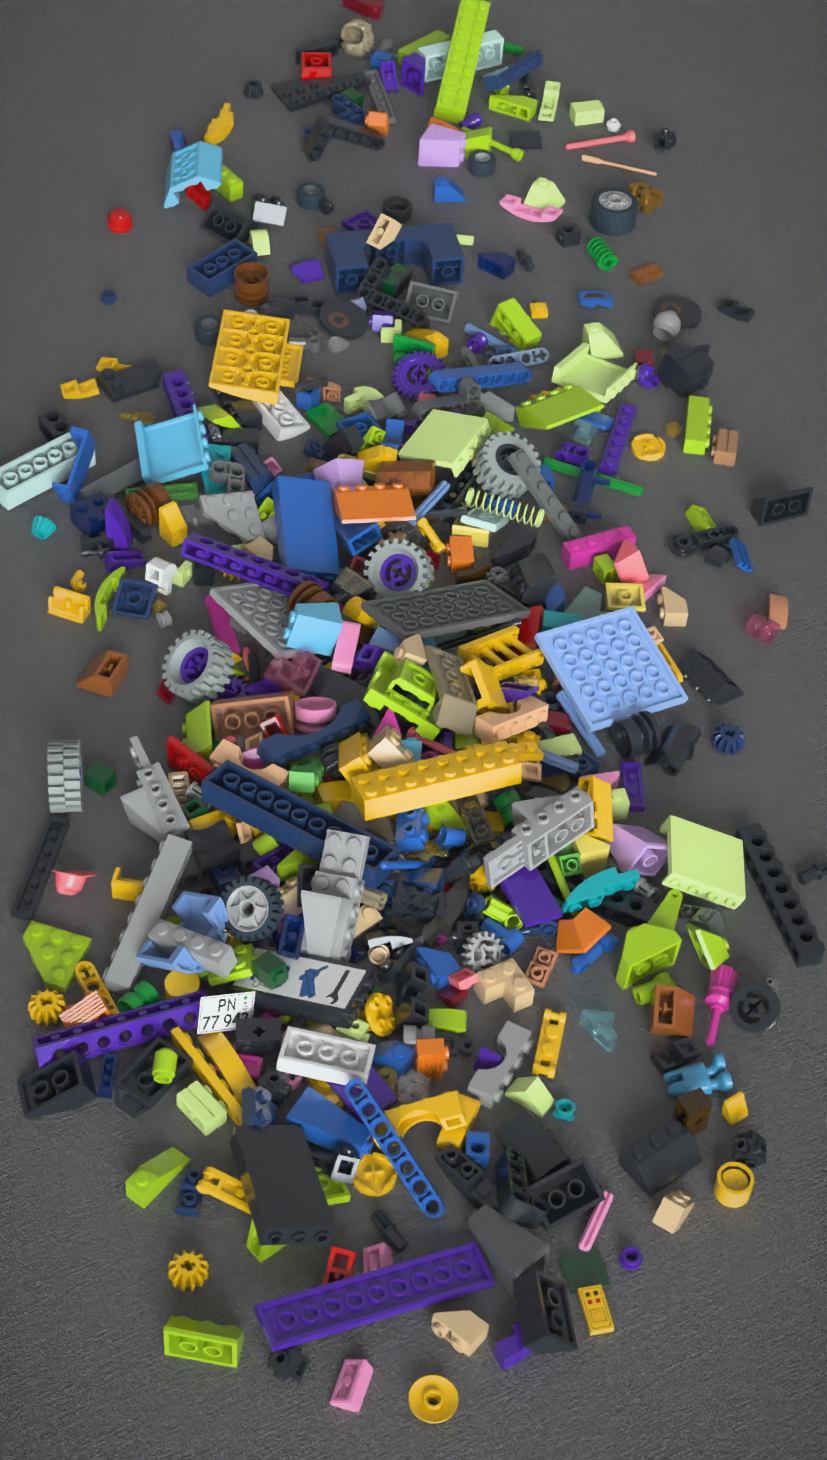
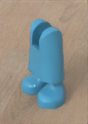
[663,1052,733,1097]

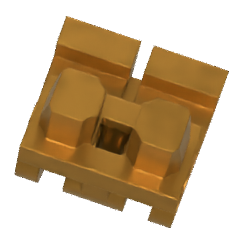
[627,181,664,215]

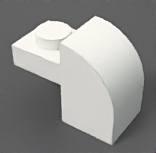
[145,557,177,596]

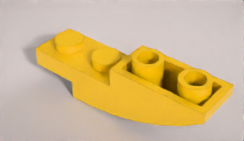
[204,103,234,146]

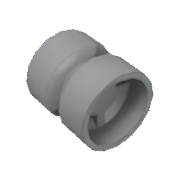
[403,1025,435,1050]

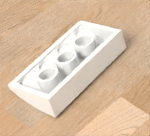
[252,390,310,441]
[277,1026,376,1089]

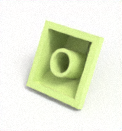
[524,177,565,210]
[582,322,624,359]

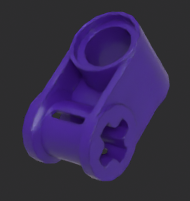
[554,441,589,469]

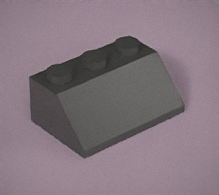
[405,281,461,324]

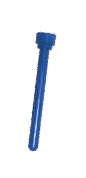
[380,856,438,869]

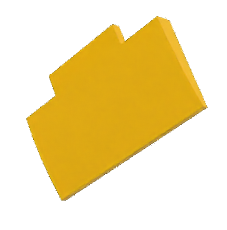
[208,309,303,405]

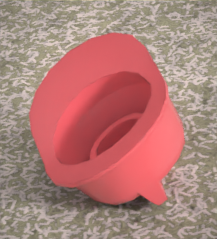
[51,870,98,895]

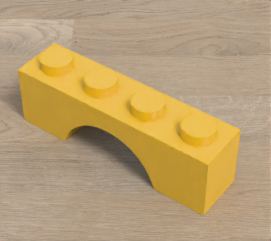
[369,1090,467,1150]

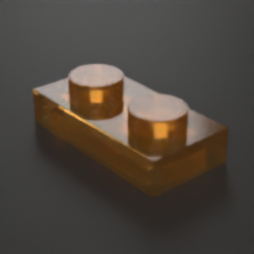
[629,263,665,286]

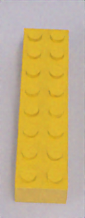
[350,740,522,821]

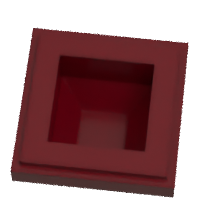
[156,679,175,706]

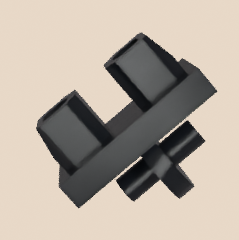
[80,531,114,559]

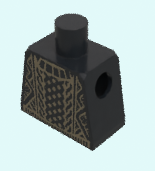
[329,566,375,606]

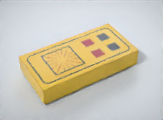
[577,1284,614,1336]

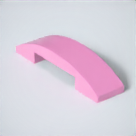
[500,194,563,222]

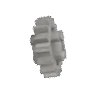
[461,931,505,973]

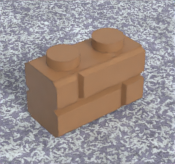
[711,428,739,466]

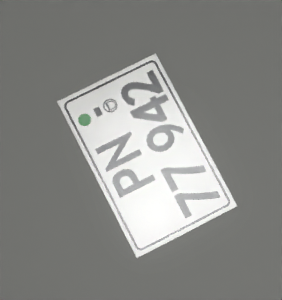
[197,991,255,1034]

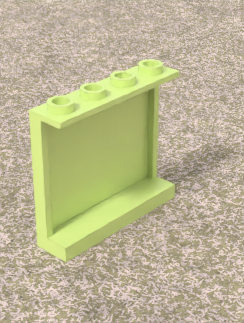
[552,342,638,403]
[398,409,491,477]
[660,815,746,910]

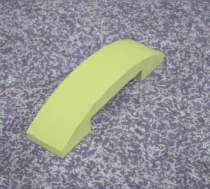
[538,81,561,122]

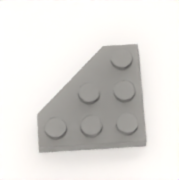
[198,491,266,544]

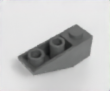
[675,904,725,936]

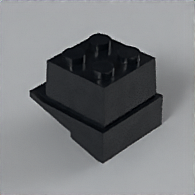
[657,344,715,398]

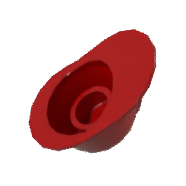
[107,207,133,234]

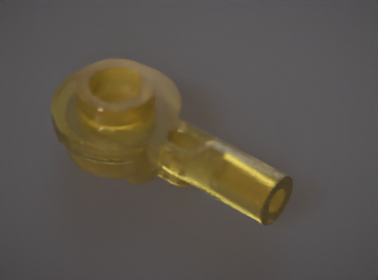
[120,411,155,424]

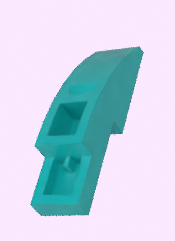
[561,867,640,913]

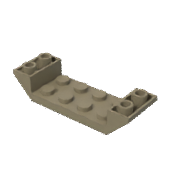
[423,645,478,736]

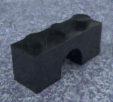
[395,961,429,1030]

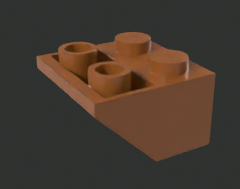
[76,650,129,698]
[648,984,695,1039]

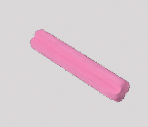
[578,1191,613,1252]

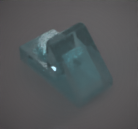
[573,418,599,446]
[579,1009,618,1053]

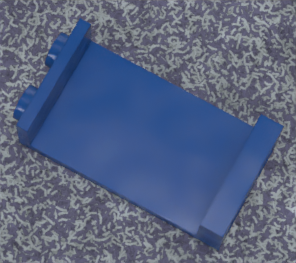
[52,426,96,504]

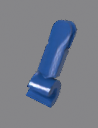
[571,931,620,975]

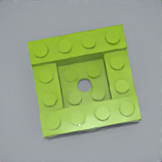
[363,651,441,741]

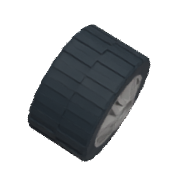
[589,187,639,236]

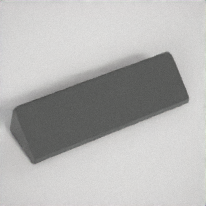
[79,458,143,506]

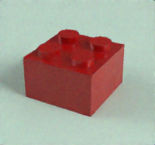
[301,52,332,81]

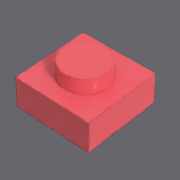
[448,968,479,990]

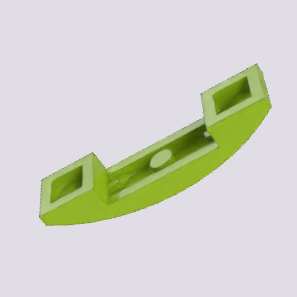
[95,567,126,631]

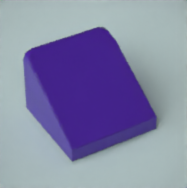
[474,1046,502,1072]

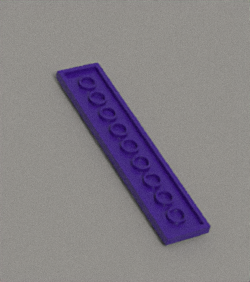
[254,1241,495,1352]

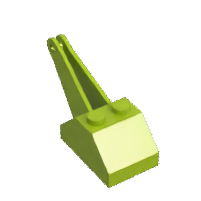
[615,889,683,990]

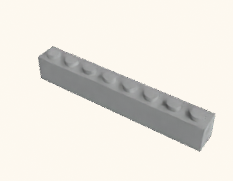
[102,834,192,995]

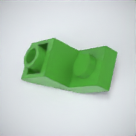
[554,843,582,877]

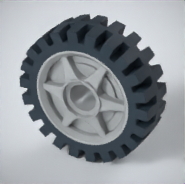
[221,876,284,941]

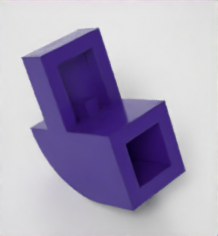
[352,644,384,670]

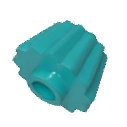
[31,515,57,540]

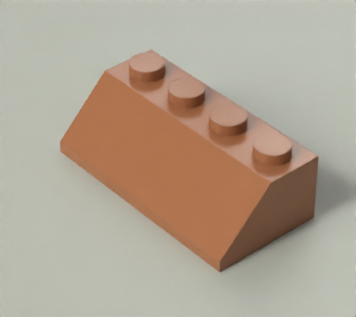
[210,691,295,741]

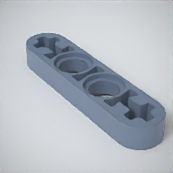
[485,348,549,366]

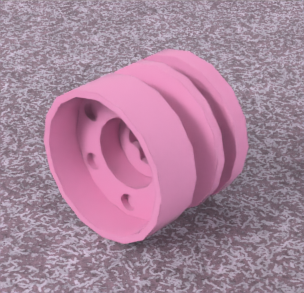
[295,697,337,736]

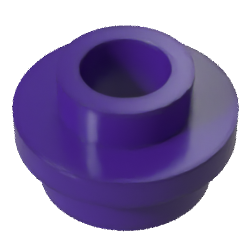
[619,1247,643,1270]

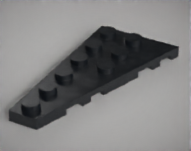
[271,73,370,113]

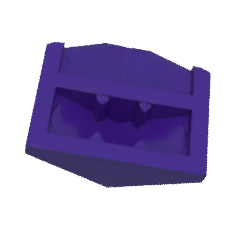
[289,258,324,284]

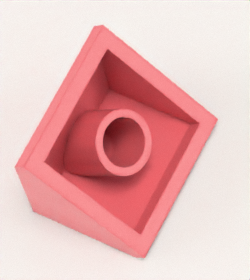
[614,540,650,584]

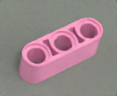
[331,620,361,674]

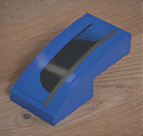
[577,291,614,309]

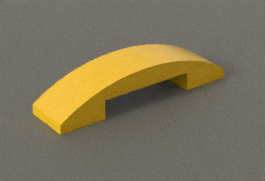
[197,1031,256,1104]

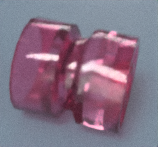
[744,612,780,645]

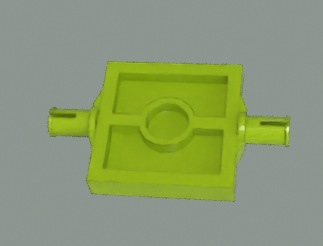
[196,943,264,986]

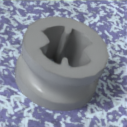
[156,610,172,629]

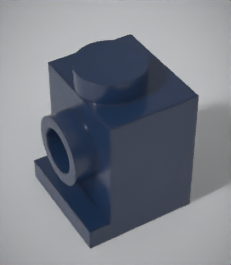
[567,750,599,783]

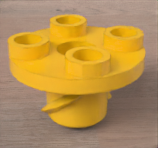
[358,992,397,1037]

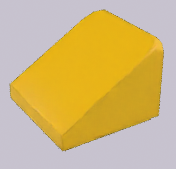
[721,1091,748,1125]

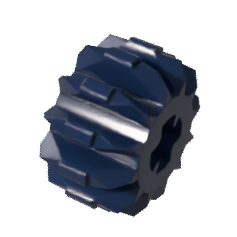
[711,723,745,756]

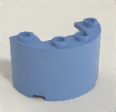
[135,891,228,974]

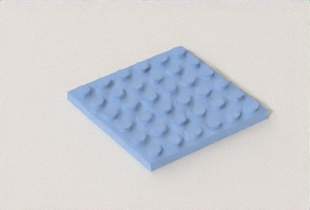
[534,606,688,733]

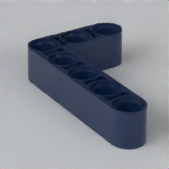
[303,94,364,144]

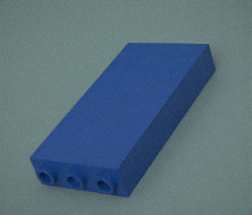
[272,475,340,584]

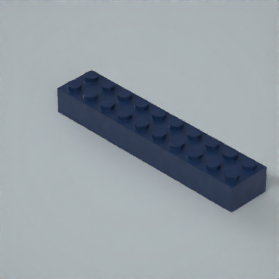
[201,760,400,891]

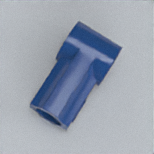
[484,490,519,519]
[430,826,466,854]
[479,917,524,956]

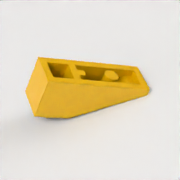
[403,328,449,359]

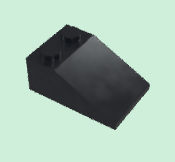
[17,1050,98,1119]

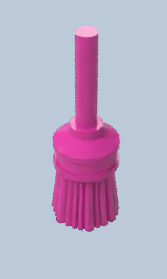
[705,964,739,1046]

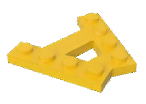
[464,713,544,761]

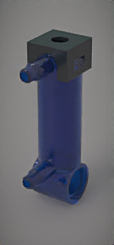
[568,460,610,525]

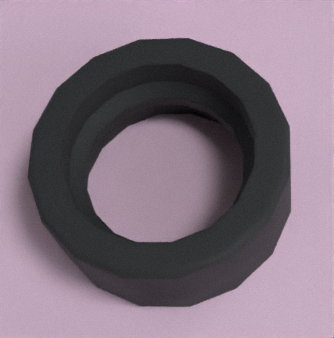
[382,196,412,223]

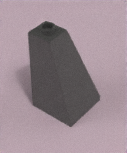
[467,1204,550,1301]

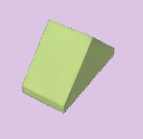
[505,1076,555,1118]

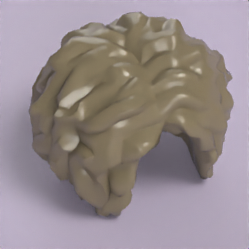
[341,18,374,58]

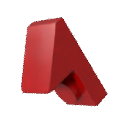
[186,183,211,211]

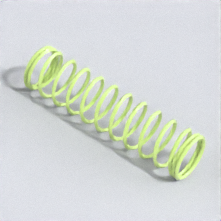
[465,487,544,528]

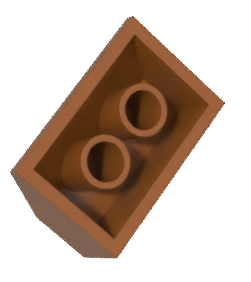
[376,461,436,496]

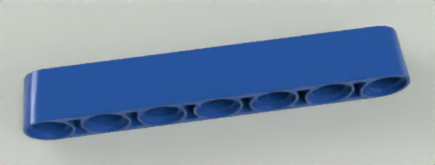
[429,362,532,393]
[345,1079,446,1219]

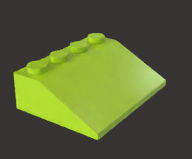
[515,384,604,430]

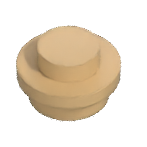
[368,944,390,965]

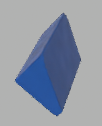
[576,411,614,431]

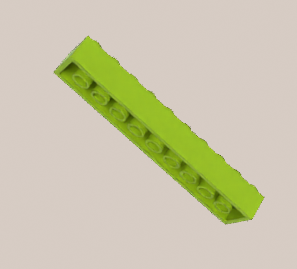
[433,0,490,125]

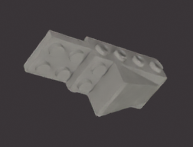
[120,735,191,843]
[483,786,595,889]
[298,829,370,963]

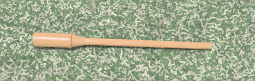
[581,155,657,176]

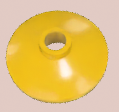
[408,1375,459,1423]

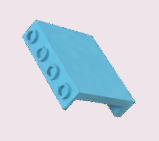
[134,404,211,485]

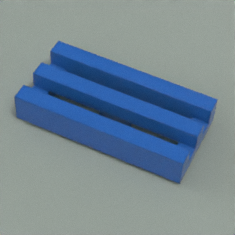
[729,537,753,573]

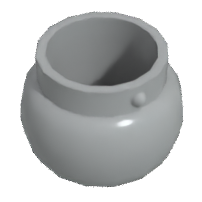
[653,310,681,341]

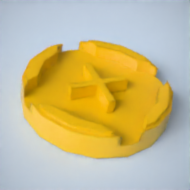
[631,434,666,461]
[353,1153,397,1196]

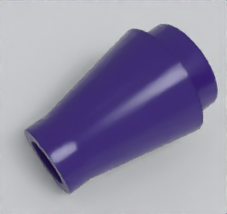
[459,113,482,129]

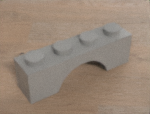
[148,919,238,978]
[467,1021,533,1109]

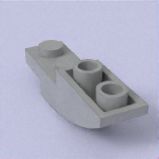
[453,391,515,422]

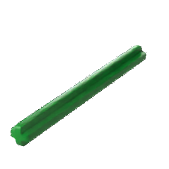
[542,457,643,497]

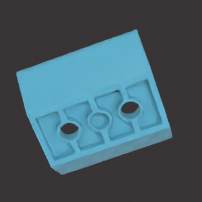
[164,141,223,209]

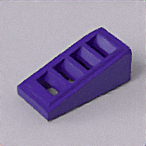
[104,550,147,573]

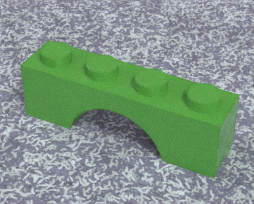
[289,752,327,793]

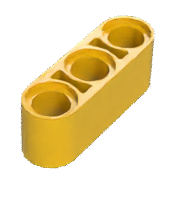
[436,1093,481,1151]

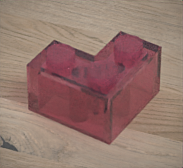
[264,651,322,696]

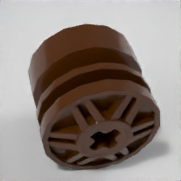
[234,262,269,306]
[125,481,172,528]
[287,580,339,613]

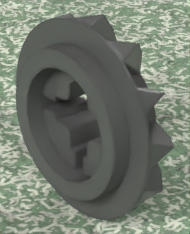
[208,422,223,445]

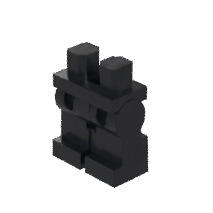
[430,839,494,883]

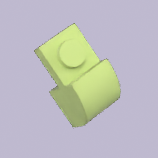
[248,229,270,256]
[344,386,384,416]

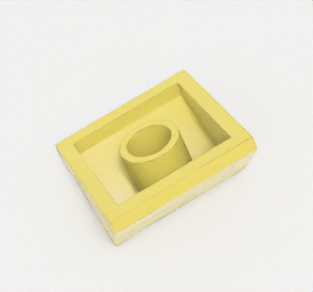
[452,518,491,548]
[605,583,646,613]
[572,834,611,876]

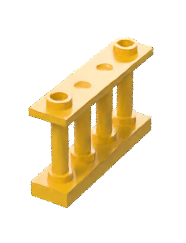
[457,625,544,682]

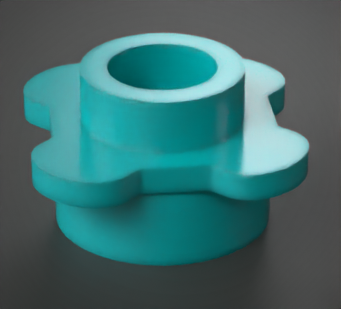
[552,1099,576,1122]

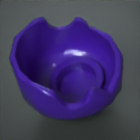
[636,363,659,389]

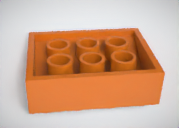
[333,482,416,524]

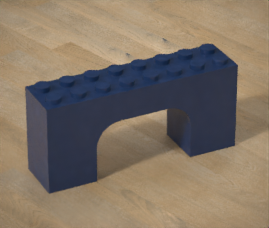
[324,222,465,295]

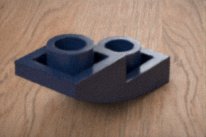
[303,437,332,462]
[175,1169,204,1218]

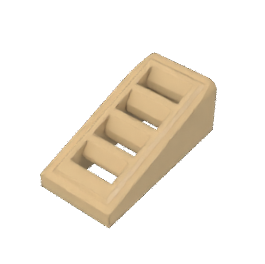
[168,771,191,807]

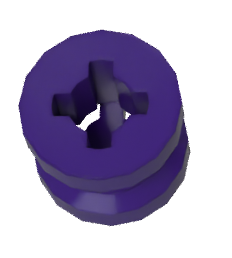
[467,332,488,353]

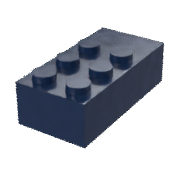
[187,238,258,297]

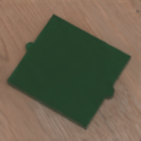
[558,1248,611,1294]

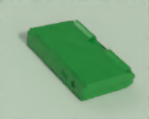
[392,334,436,358]
[306,402,345,440]

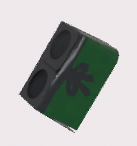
[380,262,412,299]

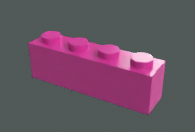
[561,525,636,570]

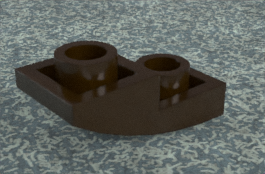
[455,561,491,585]

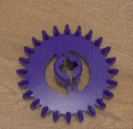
[392,350,446,402]

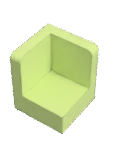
[381,319,402,343]
[172,560,192,588]

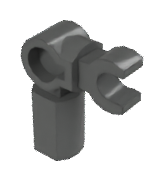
[289,331,321,353]

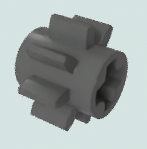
[486,567,509,587]

